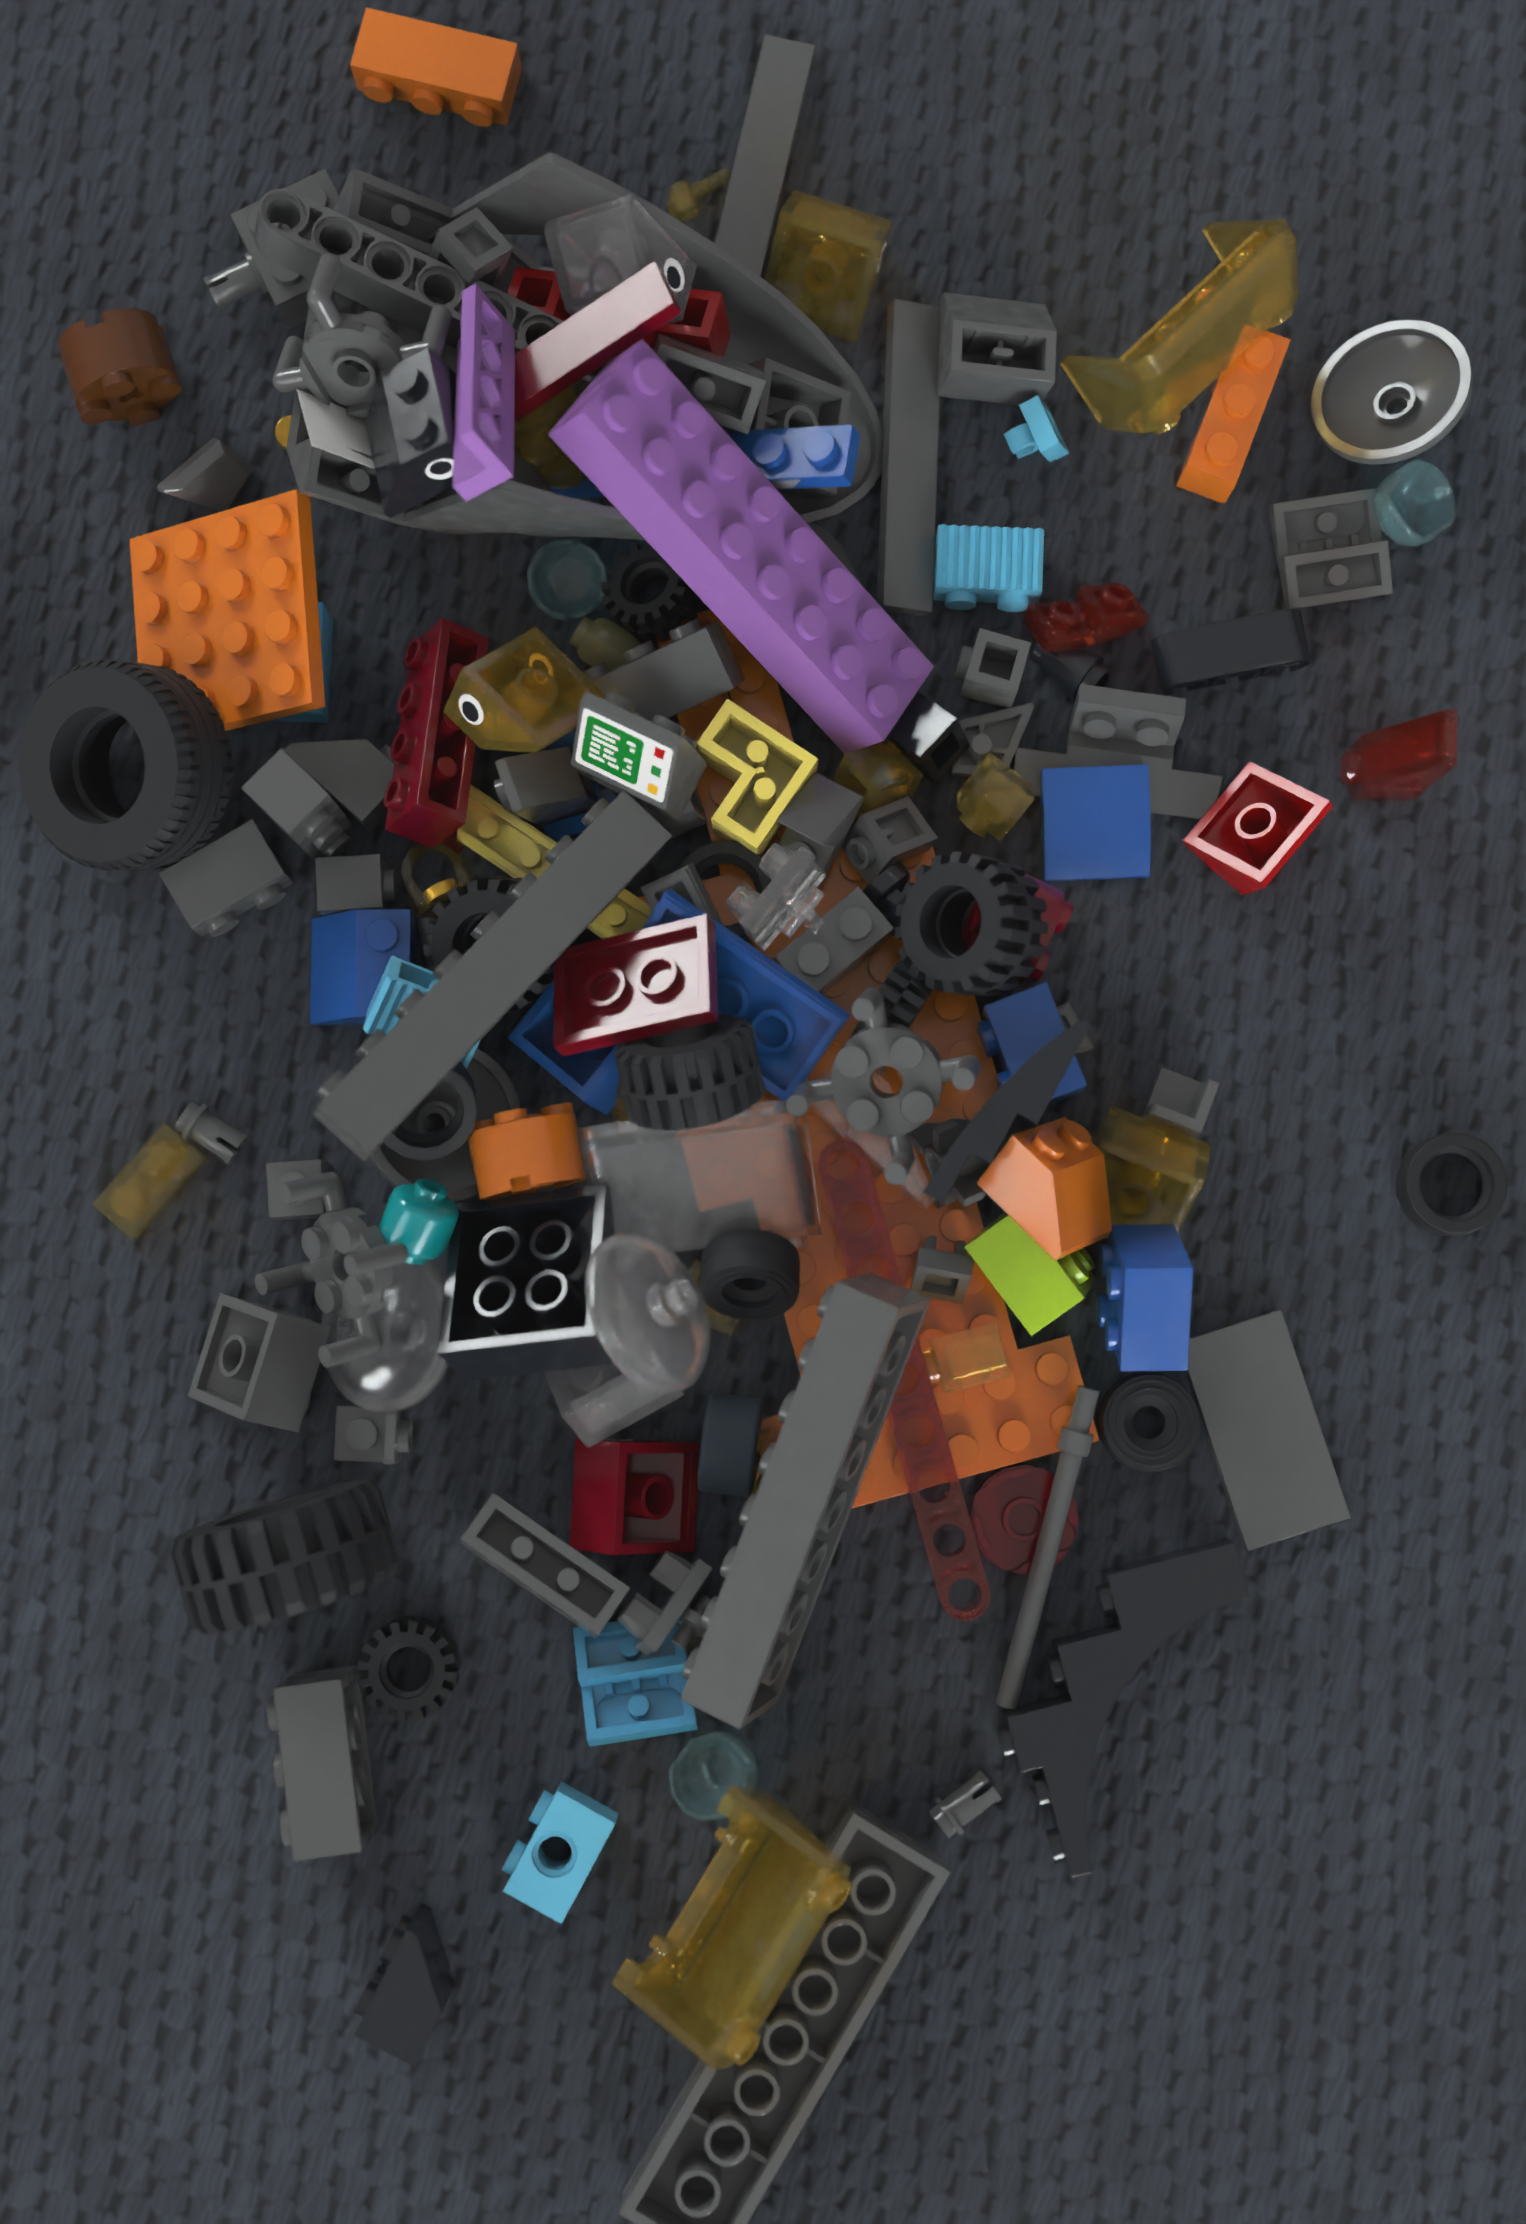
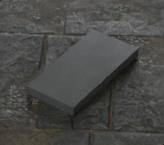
[1185,1310,1351,1551]

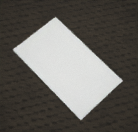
[297,389,375,469]

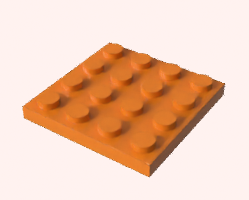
[130,489,326,731]

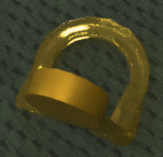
[401,841,474,914]

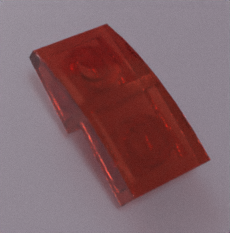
[1023,582,1149,652]

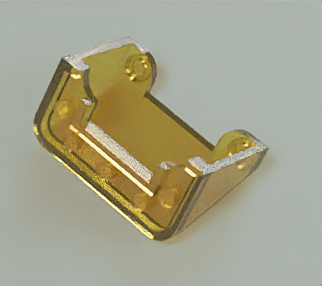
[611,1785,851,2069]

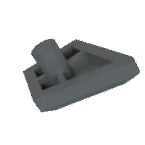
[157,438,255,511]
[951,703,1034,779]

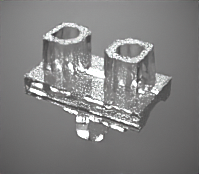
[726,843,826,951]

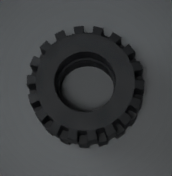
[895,852,1049,996]
[423,876,571,1014]
[614,1013,765,1131]

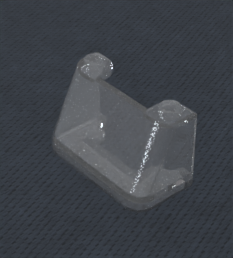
[577,1100,822,1271]

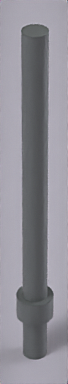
[995,1385,1100,1709]

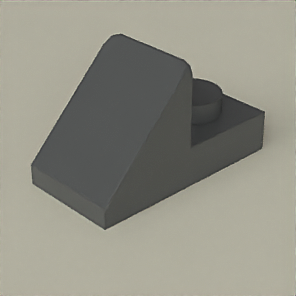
[769,773,865,895]

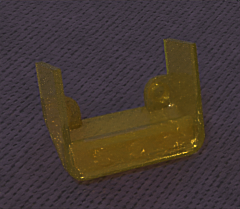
[1060,219,1299,435]

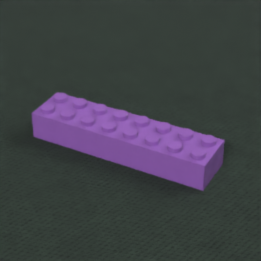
[548,339,934,755]

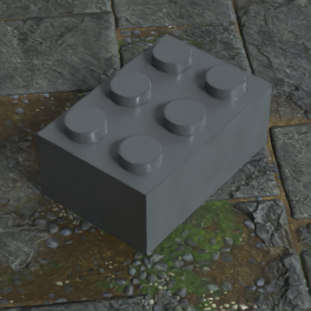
[267,1664,379,1862]

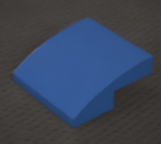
[1039,764,1151,882]

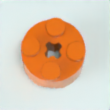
[468,1102,587,1200]

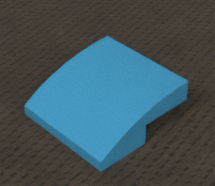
[573,1621,698,1747]

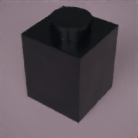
[884,691,970,784]

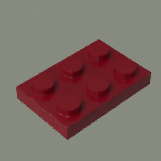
[554,914,718,1056]

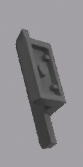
[1012,684,1223,820]

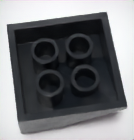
[437,1184,623,1381]

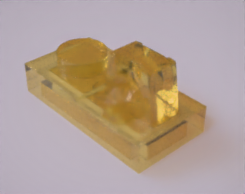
[92,1123,208,1240]

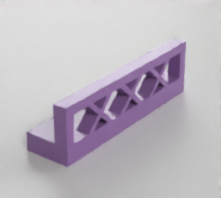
[452,283,515,502]

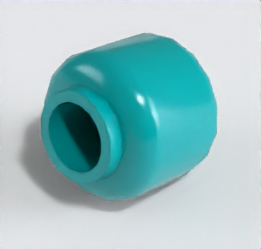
[378,1178,459,1265]

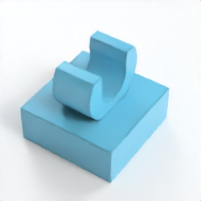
[1004,395,1069,462]

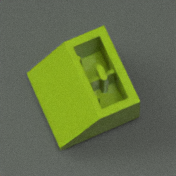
[965,1212,1096,1336]

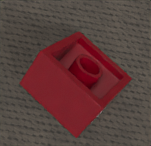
[570,1438,700,1555]

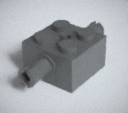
[203,169,339,330]

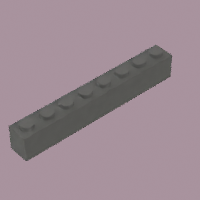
[314,790,672,1162]

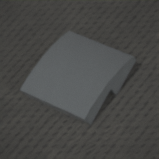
[1268,488,1393,609]

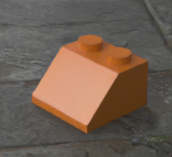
[976,1117,1112,1260]

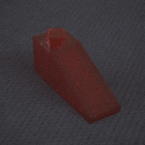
[1341,709,1457,801]

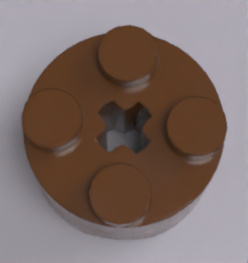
[58,308,182,426]

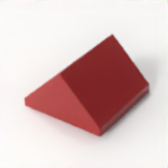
[1183,761,1333,895]

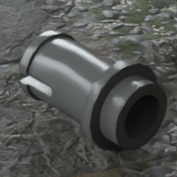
[174,1102,248,1165]
[928,1770,1001,1839]

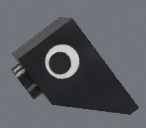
[365,348,456,518]

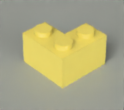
[697,699,818,856]

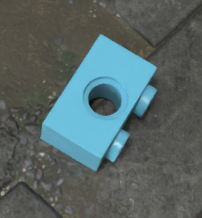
[501,1781,619,1924]

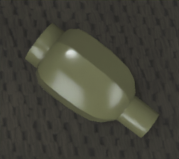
[569,616,641,671]

